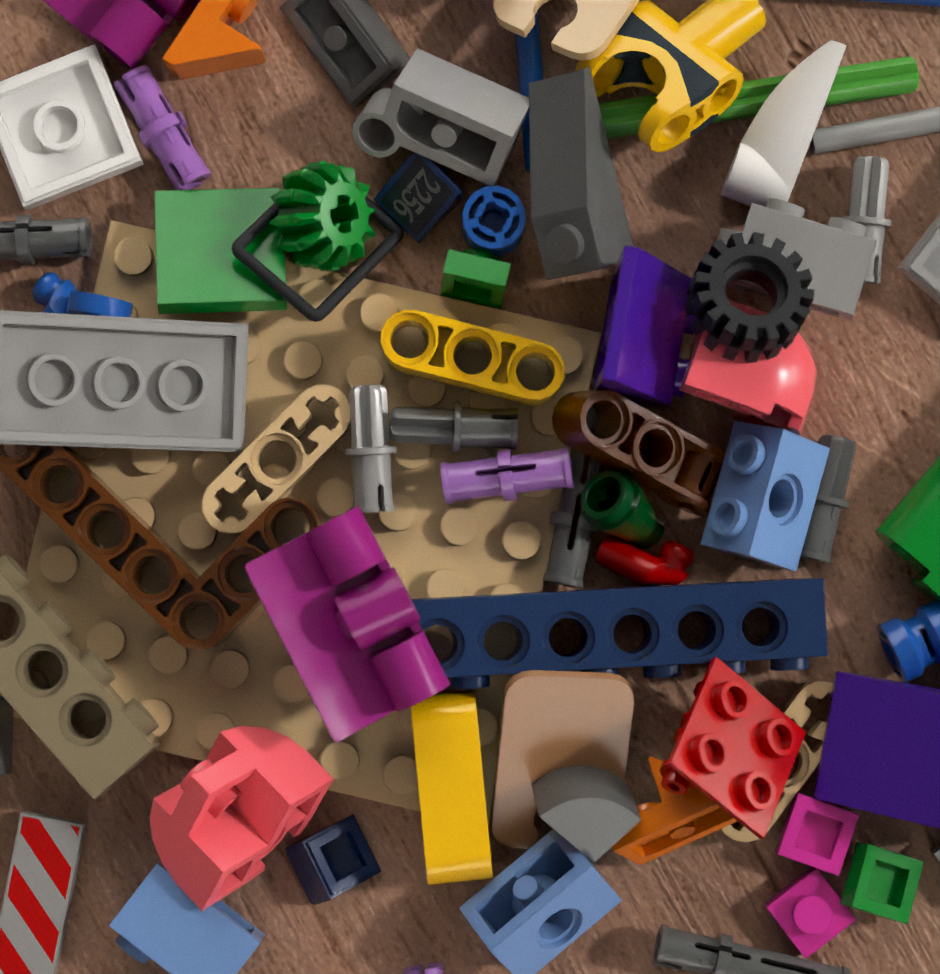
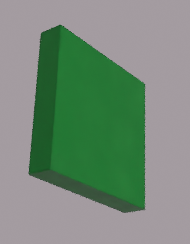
[154,188,287,314]

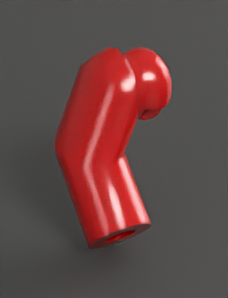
[596,535,694,585]

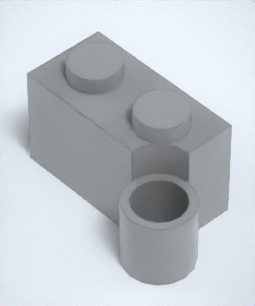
[352,48,529,186]
[716,198,877,322]

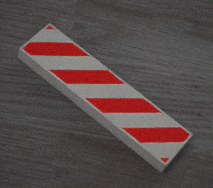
[0,811,87,974]

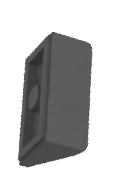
[279,0,410,108]

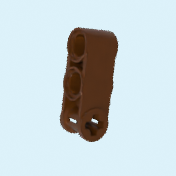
[552,390,726,517]

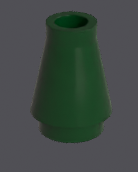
[581,471,665,549]

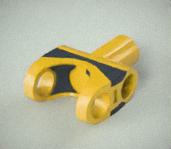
[575,0,766,152]

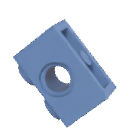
[701,421,830,572]
[459,829,622,974]

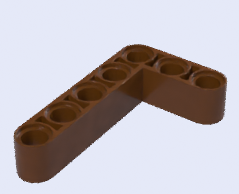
[0,444,322,650]

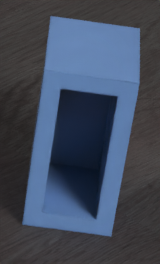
[109,861,266,974]

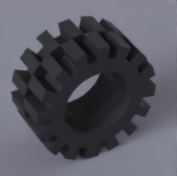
[685,232,814,363]

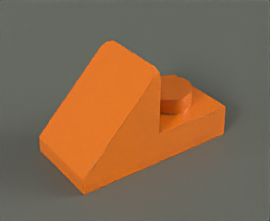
[162,0,266,80]
[612,756,737,865]

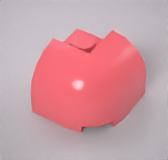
[679,299,817,435]
[149,726,334,911]

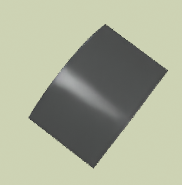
[531,765,641,863]

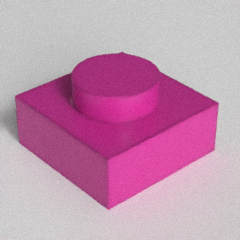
[774,792,859,876]
[763,867,856,959]

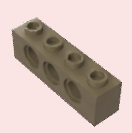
[0,552,162,800]

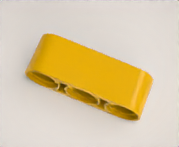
[381,309,565,406]
[411,691,493,885]

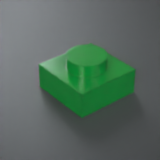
[440,248,511,310]
[840,842,924,924]

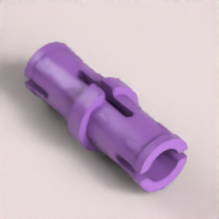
[114,65,212,190]
[441,446,574,504]

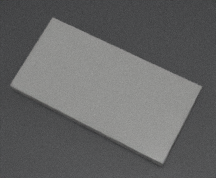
[0,310,248,452]

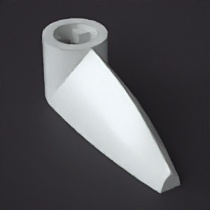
[720,40,847,207]

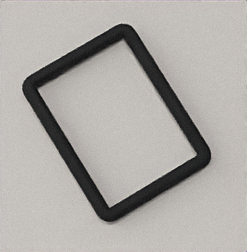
[232,196,404,322]

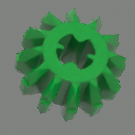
[269,161,377,271]

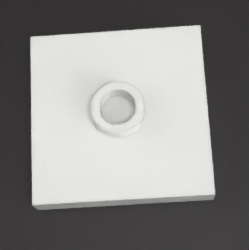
[0,44,144,211]

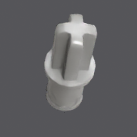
[841,156,892,284]
[345,384,397,513]

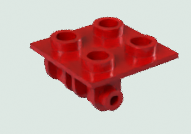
[660,657,806,839]

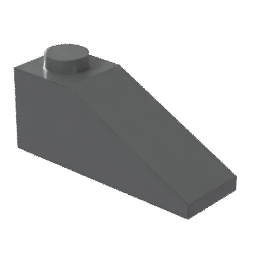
[529,67,634,280]

